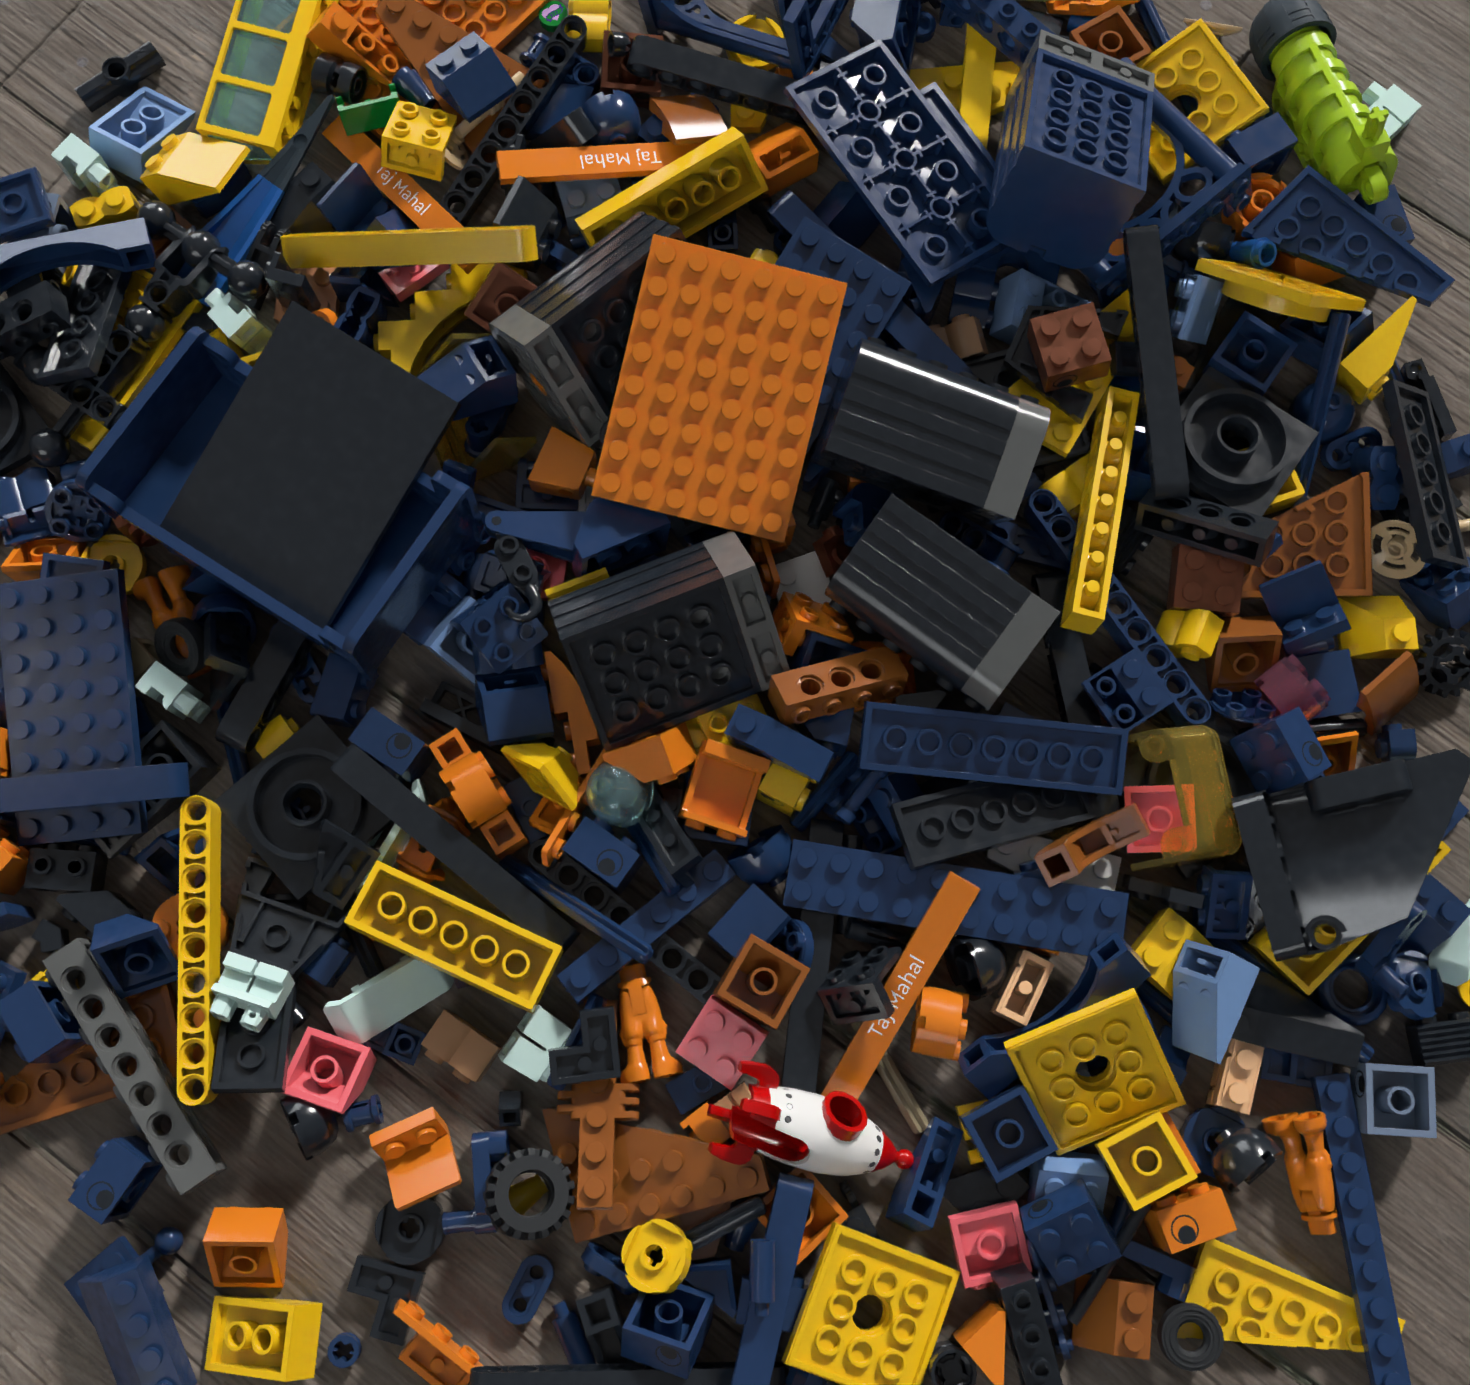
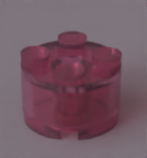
[1253,654,1331,722]

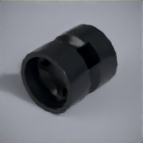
[311,52,368,105]
[926,1340,977,1385]

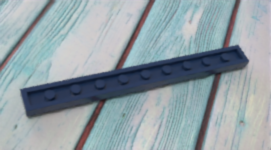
[1310,1073,1411,1385]

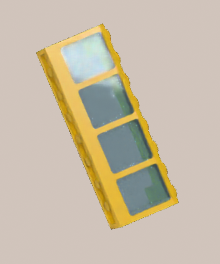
[195,0,339,164]

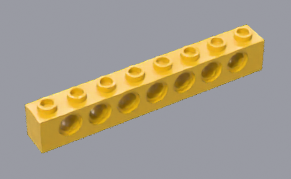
[1060,385,1140,635]

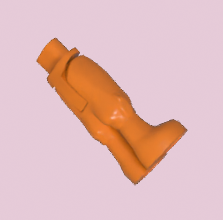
[131,565,212,679]
[617,963,684,1084]
[1262,1111,1338,1235]

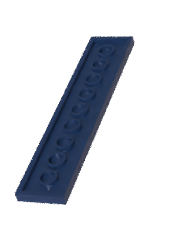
[783,839,1129,957]

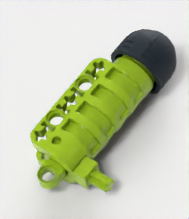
[1249,0,1398,205]

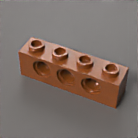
[767,646,909,726]

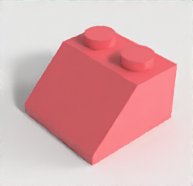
[282,1026,377,1114]

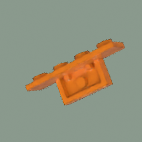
[529,748,613,867]
[393,1298,484,1385]

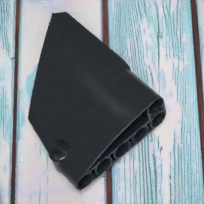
[1231,749,1470,962]

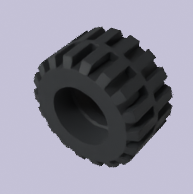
[483,1148,575,1240]

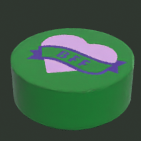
[539,1,568,32]

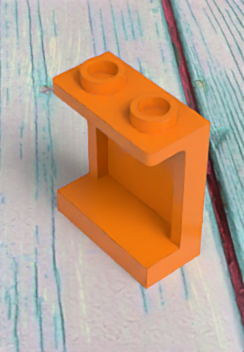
[677,739,771,842]

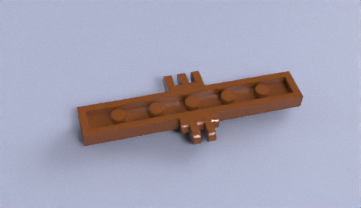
[557,1000,640,1210]

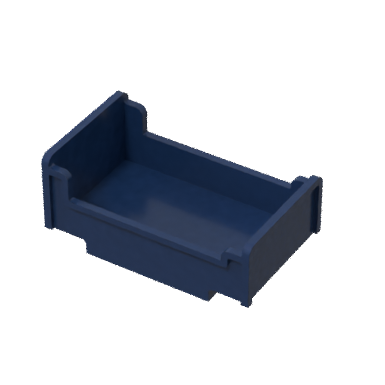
[75,326,485,684]

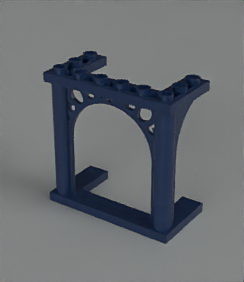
[638,0,849,80]

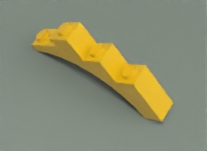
[373,263,528,377]

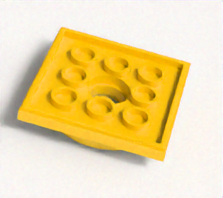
[1136,18,1269,185]
[1195,258,1366,322]
[1003,988,1186,1156]
[782,1222,961,1385]

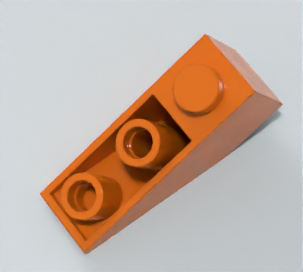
[306,1,407,86]

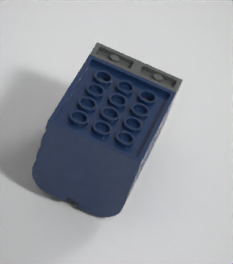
[986,29,1155,269]

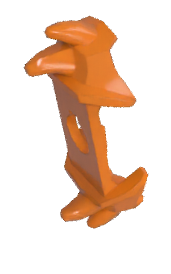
[396,794,471,884]

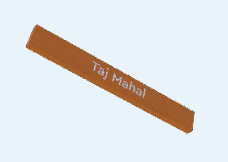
[322,115,479,274]
[496,142,705,185]
[820,871,980,1100]

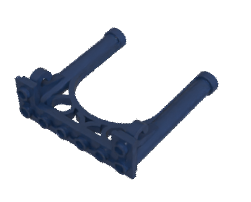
[1078,57,1252,311]

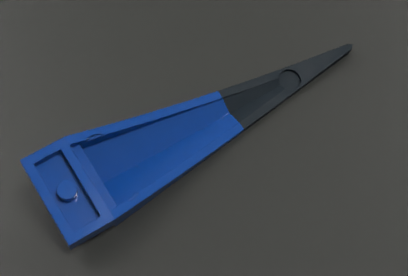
[178,94,335,309]

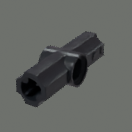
[74,41,166,113]

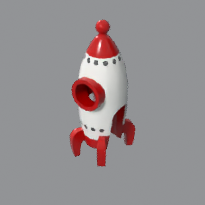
[707,1060,914,1176]

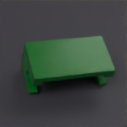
[335,83,400,136]

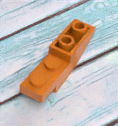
[540,651,601,779]

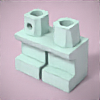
[1362,81,1422,140]
[51,133,119,197]
[204,287,273,355]
[135,661,211,724]
[210,951,295,1033]
[498,1004,572,1082]

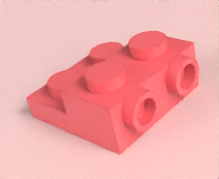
[947,1200,1033,1290]

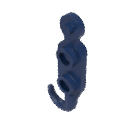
[1026,1238,1074,1360]

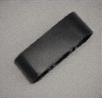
[526,106,598,149]

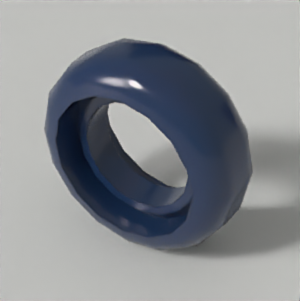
[1313,952,1388,1026]

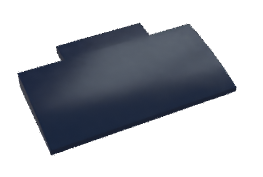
[783,39,1009,288]

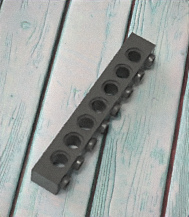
[42,938,227,1195]

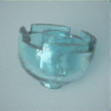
[585,762,654,828]

